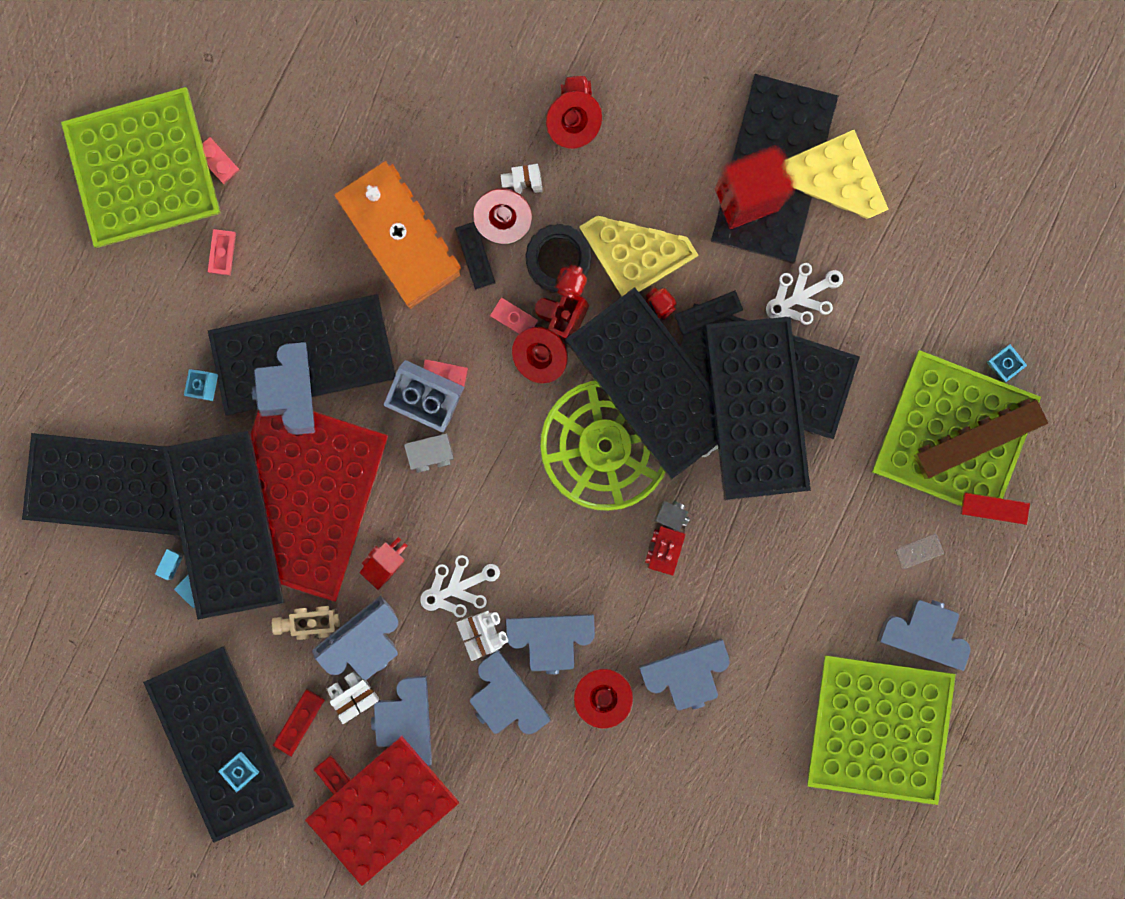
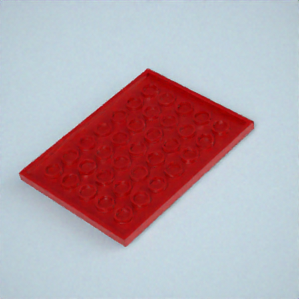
[251,410,389,602]

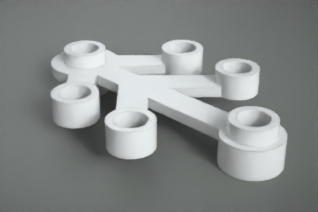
[766,263,843,325]
[420,555,500,617]

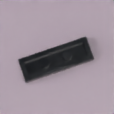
[455,222,496,290]
[674,290,743,335]

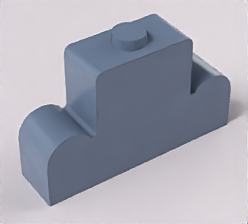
[252,342,315,434]
[312,595,398,680]
[877,599,970,671]
[506,614,595,674]
[639,639,729,710]
[470,650,551,734]
[371,676,432,766]

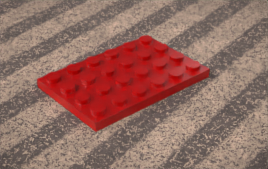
[305,736,460,886]

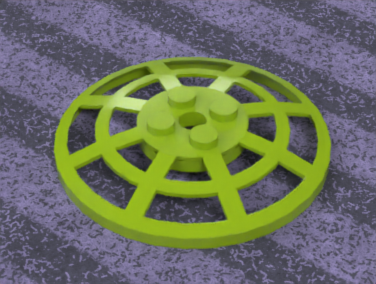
[540,381,665,511]

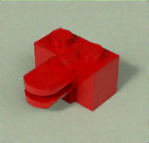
[535,296,590,342]
[645,526,686,576]
[359,537,408,591]

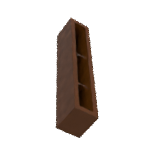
[914,398,1049,479]

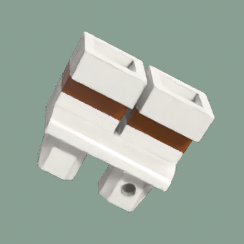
[501,164,543,194]
[456,611,508,661]
[327,671,380,724]

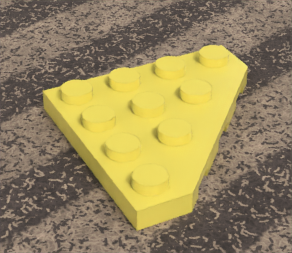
[784,130,889,219]
[579,215,699,297]

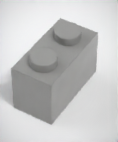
[404,433,454,473]

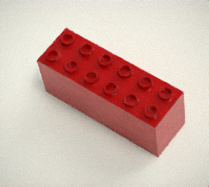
[714,147,795,229]

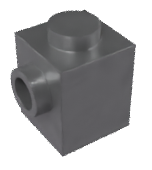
[654,501,690,532]

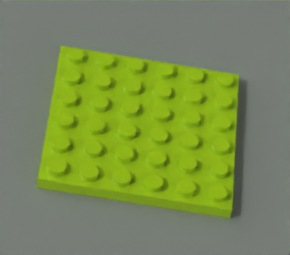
[61,87,221,248]
[871,350,1041,507]
[807,655,956,805]

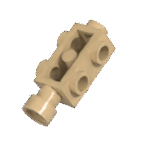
[272,606,340,640]

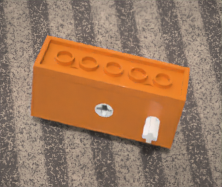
[334,161,461,309]

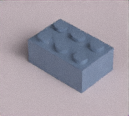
[384,360,465,432]

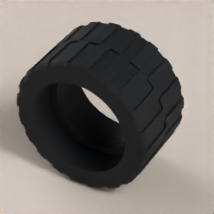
[525,224,591,293]

